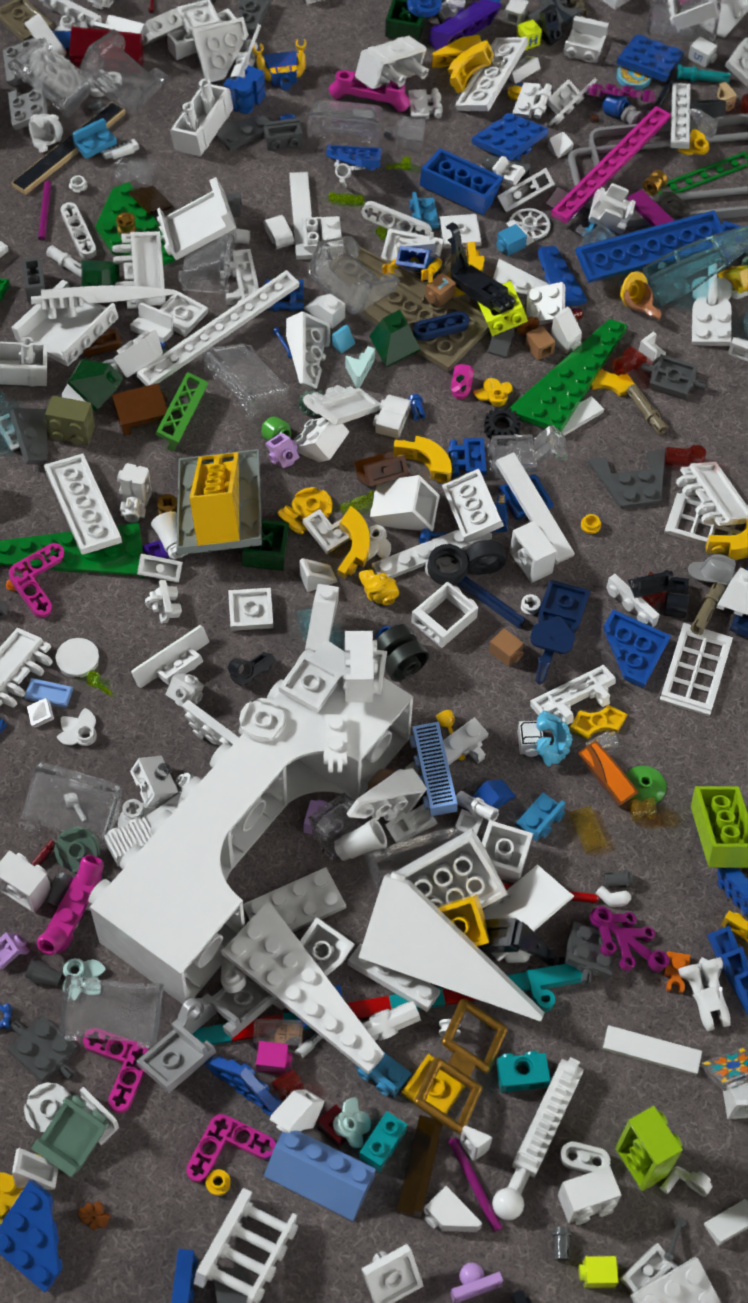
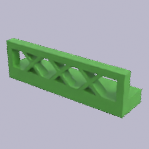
[155,372,209,451]

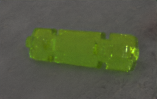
[328,192,365,205]
[340,491,375,515]

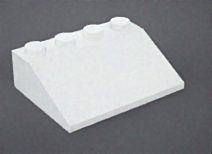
[396,828,508,909]

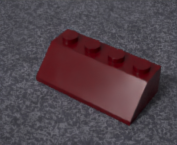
[69,26,145,75]

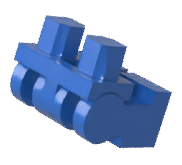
[223,65,266,114]

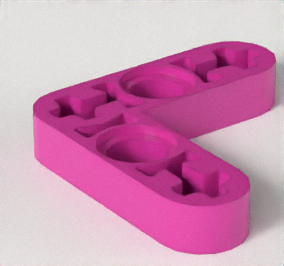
[9,543,64,618]
[83,1029,149,1114]
[186,1114,276,1183]

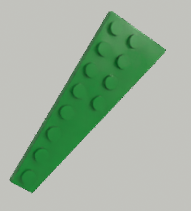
[509,319,627,434]
[0,523,146,578]

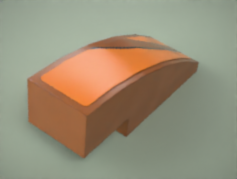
[577,740,639,807]

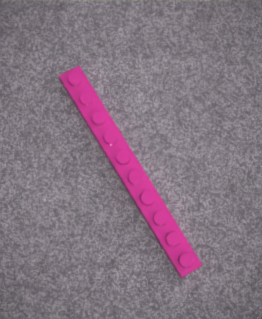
[551,106,671,224]

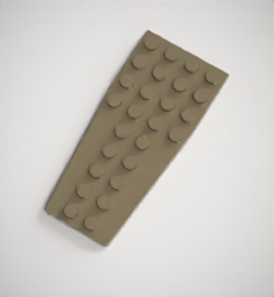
[319,244,489,372]

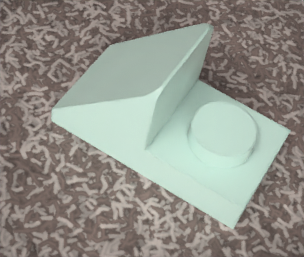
[345,346,375,388]

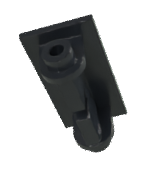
[628,570,675,598]

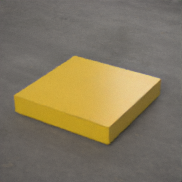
[401,1054,466,1114]

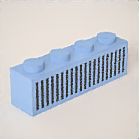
[409,722,457,817]

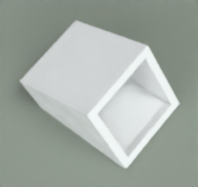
[370,475,440,531]

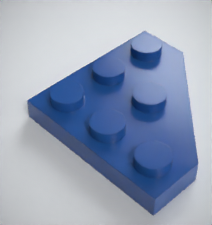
[326,145,382,170]
[603,609,671,689]
[204,1055,283,1117]
[0,1179,63,1292]

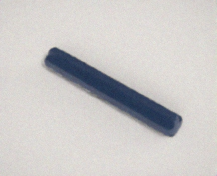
[457,575,526,628]

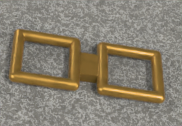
[414,999,508,1134]

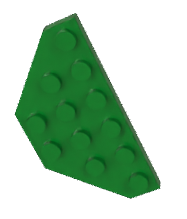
[95,182,179,266]

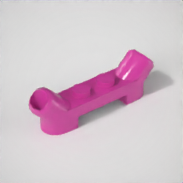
[329,70,411,112]
[37,855,104,956]

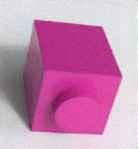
[256,1041,293,1075]

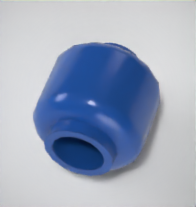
[602,94,630,118]

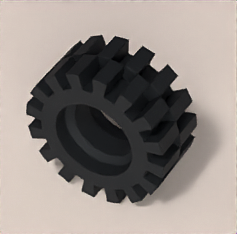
[484,407,521,444]

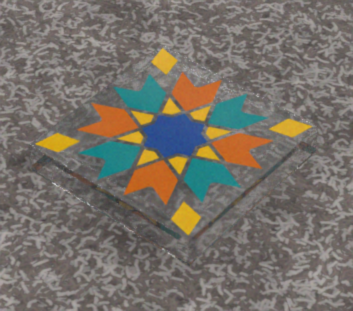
[701,1047,748,1091]

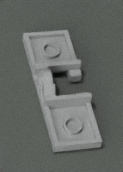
[3,38,51,130]
[137,976,277,1093]

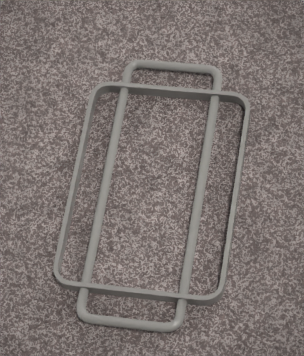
[568,114,748,227]

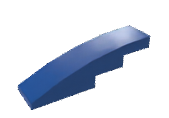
[706,926,748,1015]

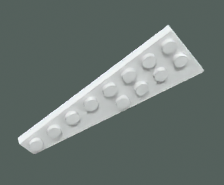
[221,901,384,1074]

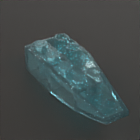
[642,226,748,307]

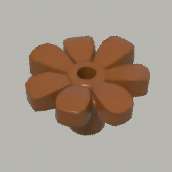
[516,315,540,336]
[78,1201,110,1230]

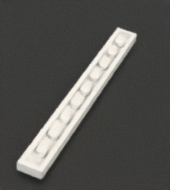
[137,270,299,386]

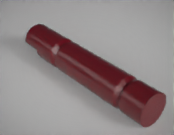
[30,839,55,866]

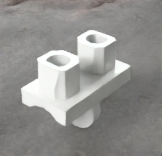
[145,580,182,624]

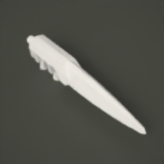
[31,286,178,319]

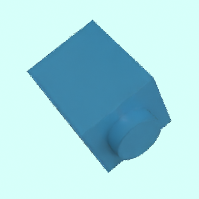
[496,224,527,257]

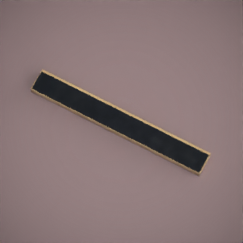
[12,102,126,195]

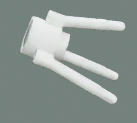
[334,160,365,188]

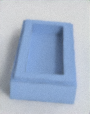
[24,678,73,708]

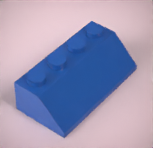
[420,148,504,215]

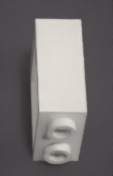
[411,581,478,648]

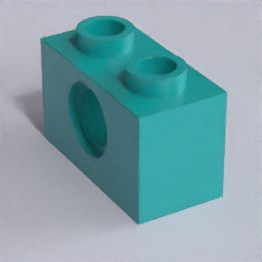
[496,1051,550,1093]
[359,1111,408,1173]

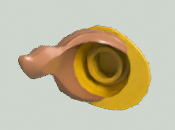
[620,271,661,320]

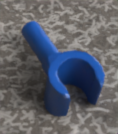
[419,528,448,543]

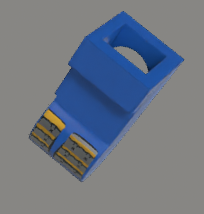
[491,494,508,533]

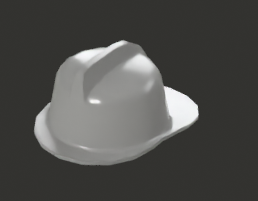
[688,554,736,585]

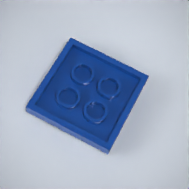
[616,34,684,82]
[471,112,548,161]

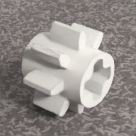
[120,497,146,523]

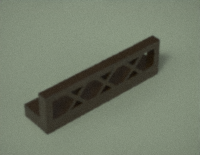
[397,1115,443,1219]

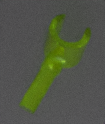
[386,156,412,170]
[375,226,388,240]
[86,670,112,696]

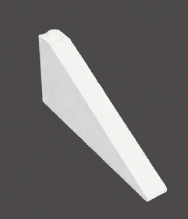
[358,871,544,1021]

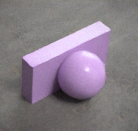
[450,1263,503,1303]

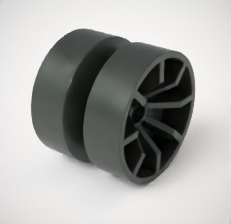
[376,624,429,682]

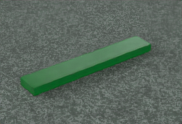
[657,151,748,195]

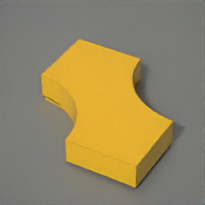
[591,368,635,397]
[569,704,628,740]

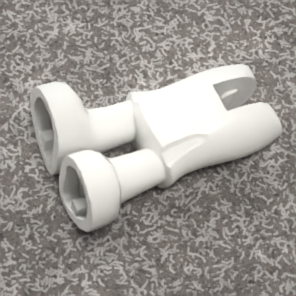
[678,958,731,1031]

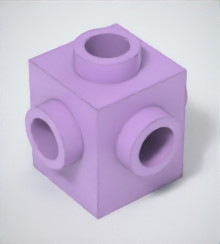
[265,433,300,468]

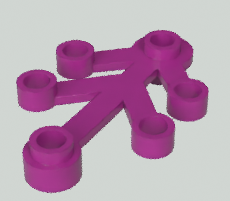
[588,83,656,103]
[590,906,669,972]

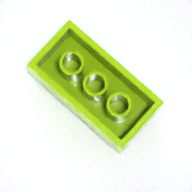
[691,786,748,868]
[615,1106,683,1192]

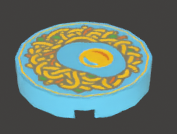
[617,66,652,90]

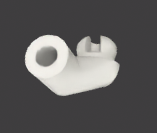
[595,886,631,908]

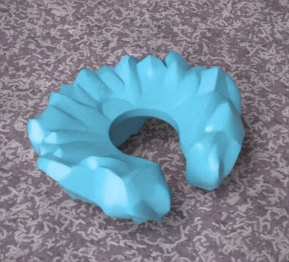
[536,710,573,767]

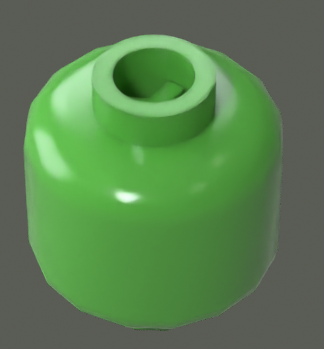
[261,416,291,441]

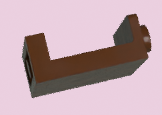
[112,383,172,436]
[354,451,409,486]

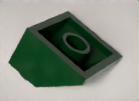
[81,260,120,287]
[369,309,420,367]
[67,359,123,411]

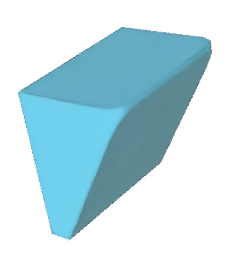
[332,324,355,353]

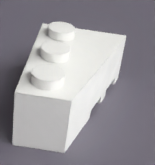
[345,631,378,702]

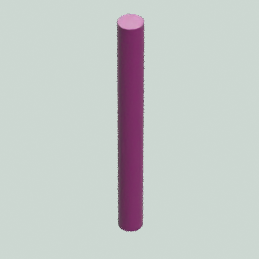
[38,181,52,240]
[448,1137,503,1232]

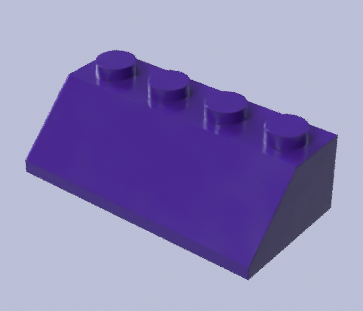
[427,0,502,51]

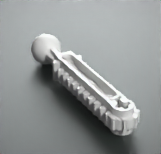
[492,1057,584,1220]

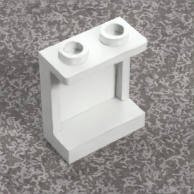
[143,8,184,46]
[563,16,609,63]

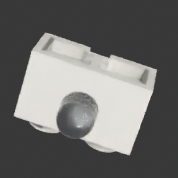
[130,756,178,808]

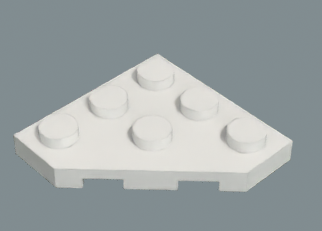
[192,17,248,83]
[182,700,239,746]

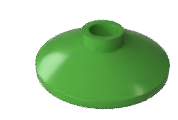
[625,766,667,806]

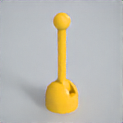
[436,710,466,761]

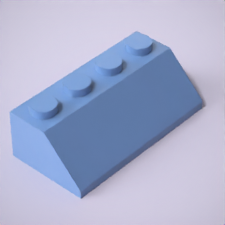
[264,1131,376,1222]

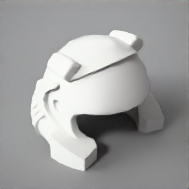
[29,114,63,152]

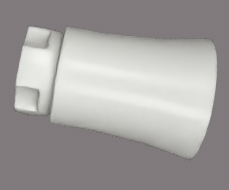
[151,512,188,560]
[334,818,387,861]

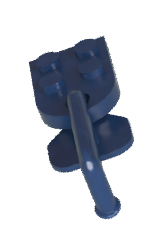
[530,579,590,685]

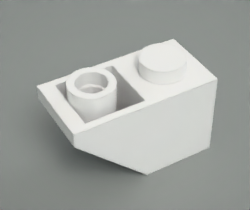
[269,1089,325,1133]

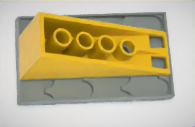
[176,449,262,555]

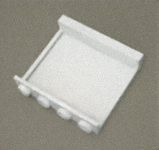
[157,177,236,260]
[12,279,119,366]

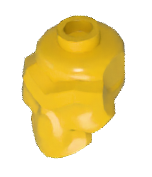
[359,570,399,606]

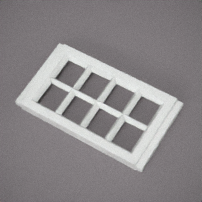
[664,493,748,558]
[659,623,733,717]

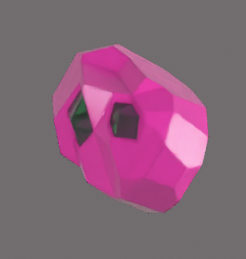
[451,364,474,400]

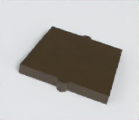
[129,186,173,214]

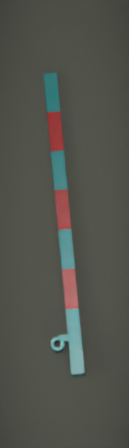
[192,964,582,1045]

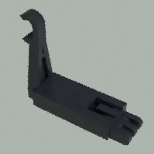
[445,222,515,313]
[477,918,565,966]

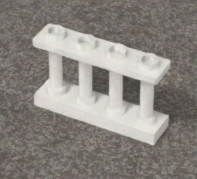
[194,1188,298,1303]

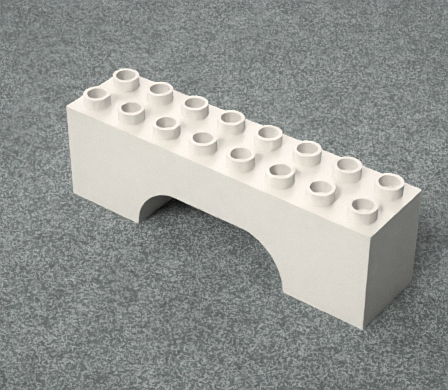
[88,640,413,1004]

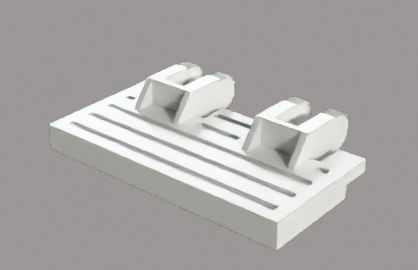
[112,232,166,309]
[303,385,380,426]
[676,462,748,526]
[0,628,53,707]

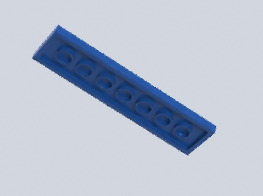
[575,210,729,283]

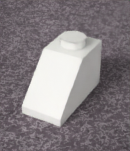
[304,294,345,329]
[551,306,582,354]
[424,1186,482,1232]

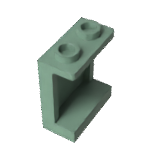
[31,1095,111,1177]

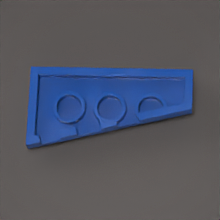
[538,246,587,306]

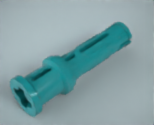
[676,64,731,85]

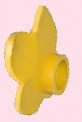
[678,128,709,155]
[473,378,513,407]
[278,505,309,534]

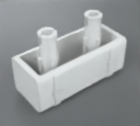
[355,36,429,89]
[170,79,234,156]
[0,337,47,387]

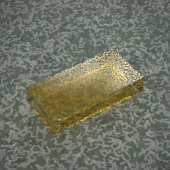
[569,805,608,854]

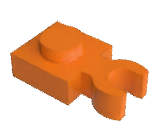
[664,951,690,994]

